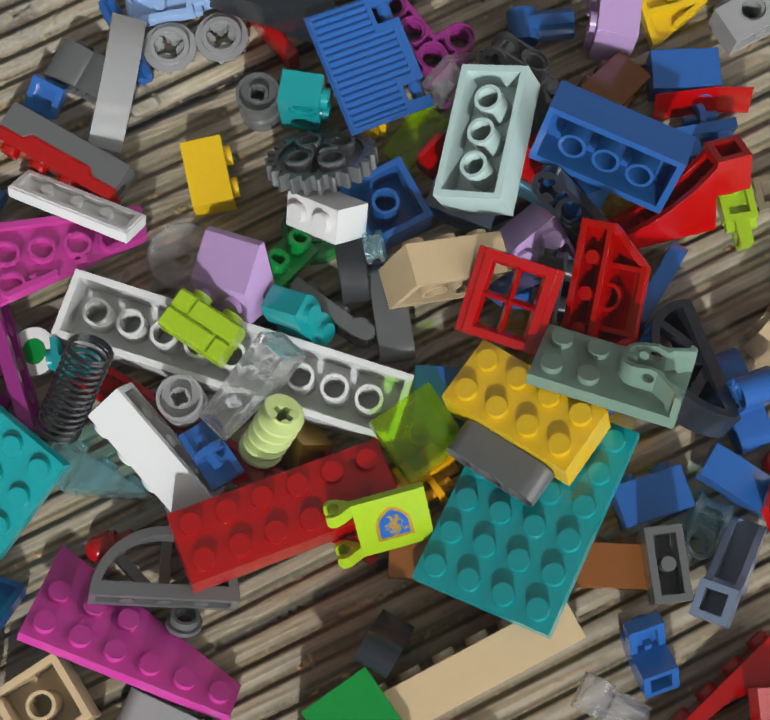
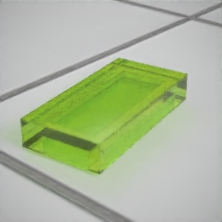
[381,107,449,173]

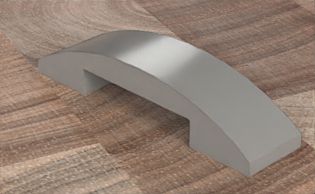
[87,12,146,154]

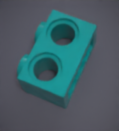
[277,69,332,133]

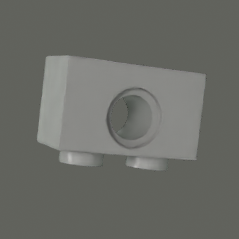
[707,0,770,56]

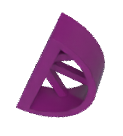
[0,304,48,434]

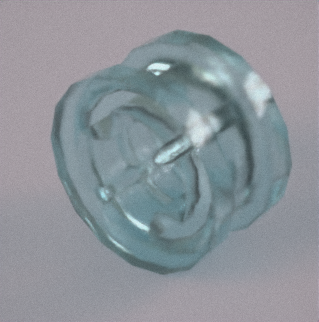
[362,230,387,264]

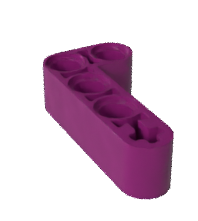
[372,0,475,83]

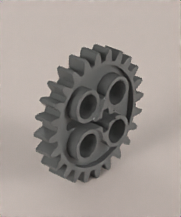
[265,127,379,196]

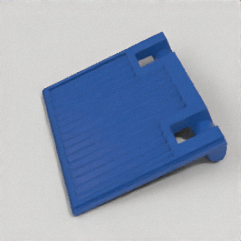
[303,0,434,136]

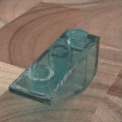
[51,436,154,501]

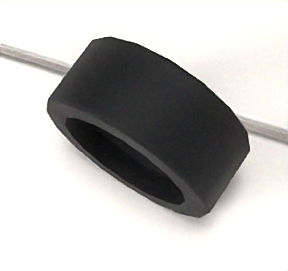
[334,238,371,304]

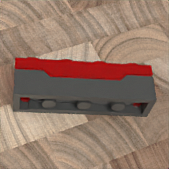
[0,101,137,204]

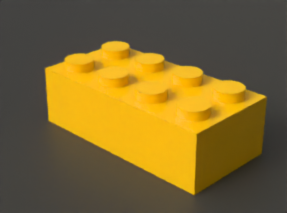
[441,339,611,486]

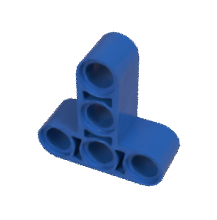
[715,348,770,455]

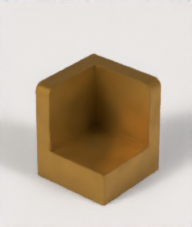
[281,422,334,470]

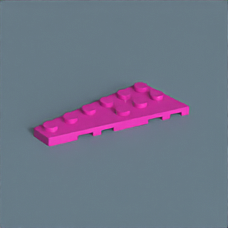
[0,205,147,307]
[16,544,241,720]

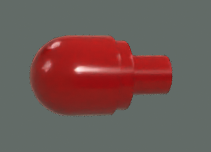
[85,529,134,563]

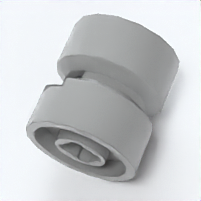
[155,374,210,429]

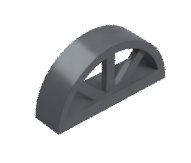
[87,526,240,611]

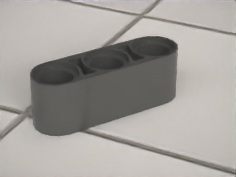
[367,264,416,364]
[446,419,555,507]

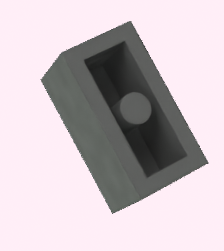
[638,523,694,606]

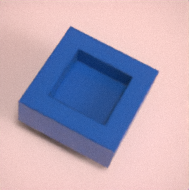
[23,73,69,120]

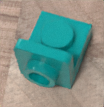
[45,336,103,380]

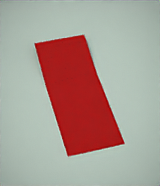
[652,86,754,120]

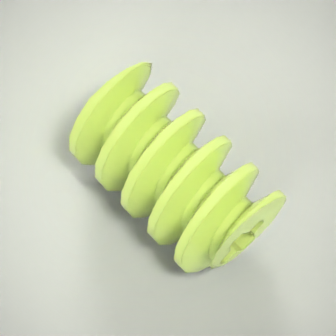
[238,394,304,469]

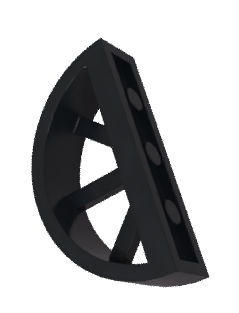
[635,299,741,438]

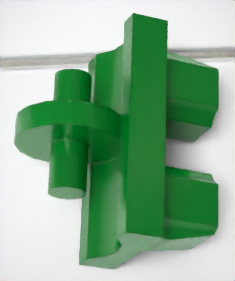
[267,228,319,287]

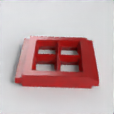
[454,245,566,355]

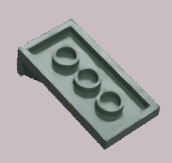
[526,324,698,429]

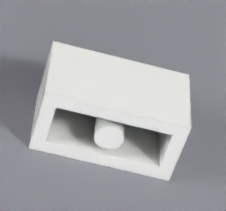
[286,189,368,245]

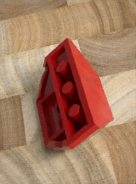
[561,218,651,347]

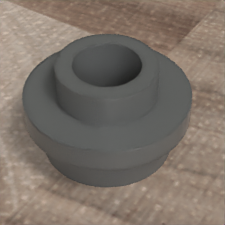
[165,608,203,638]

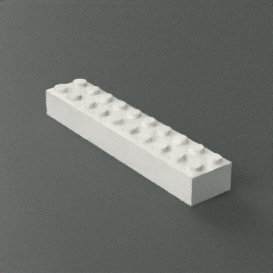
[51,269,414,450]

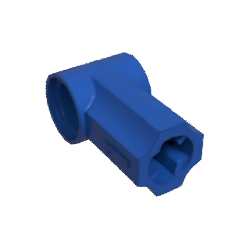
[506,5,575,47]

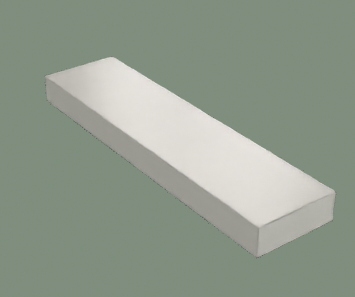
[8,169,146,244]

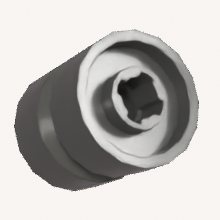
[236,72,281,132]

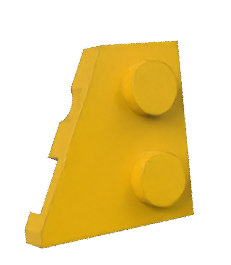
[641,0,708,50]

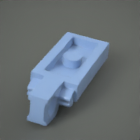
[125,0,214,27]

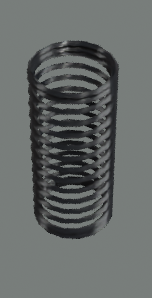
[35,333,114,444]

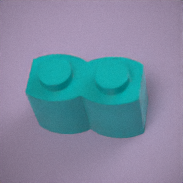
[261,284,335,347]

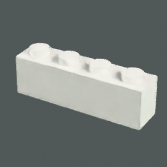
[88,382,225,514]

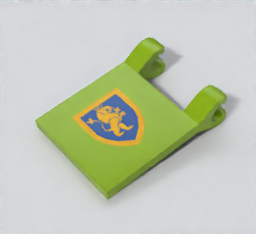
[323,482,433,569]

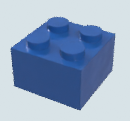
[338,156,433,258]

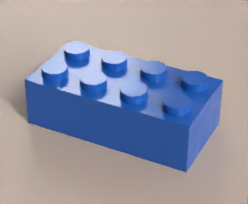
[528,80,696,214]

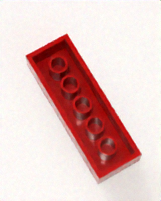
[166,438,397,594]

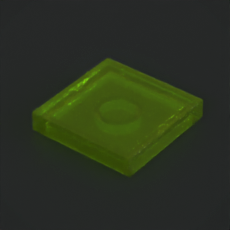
[368,382,460,484]

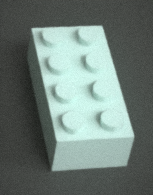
[433,64,541,216]

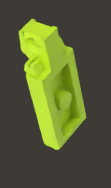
[716,185,759,251]

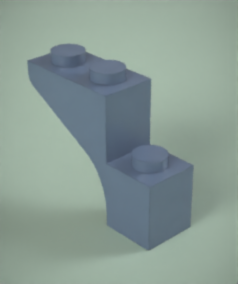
[689,516,768,629]

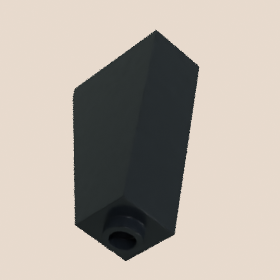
[210,0,335,43]

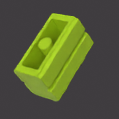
[158,287,246,369]

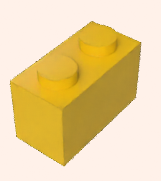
[179,134,241,218]

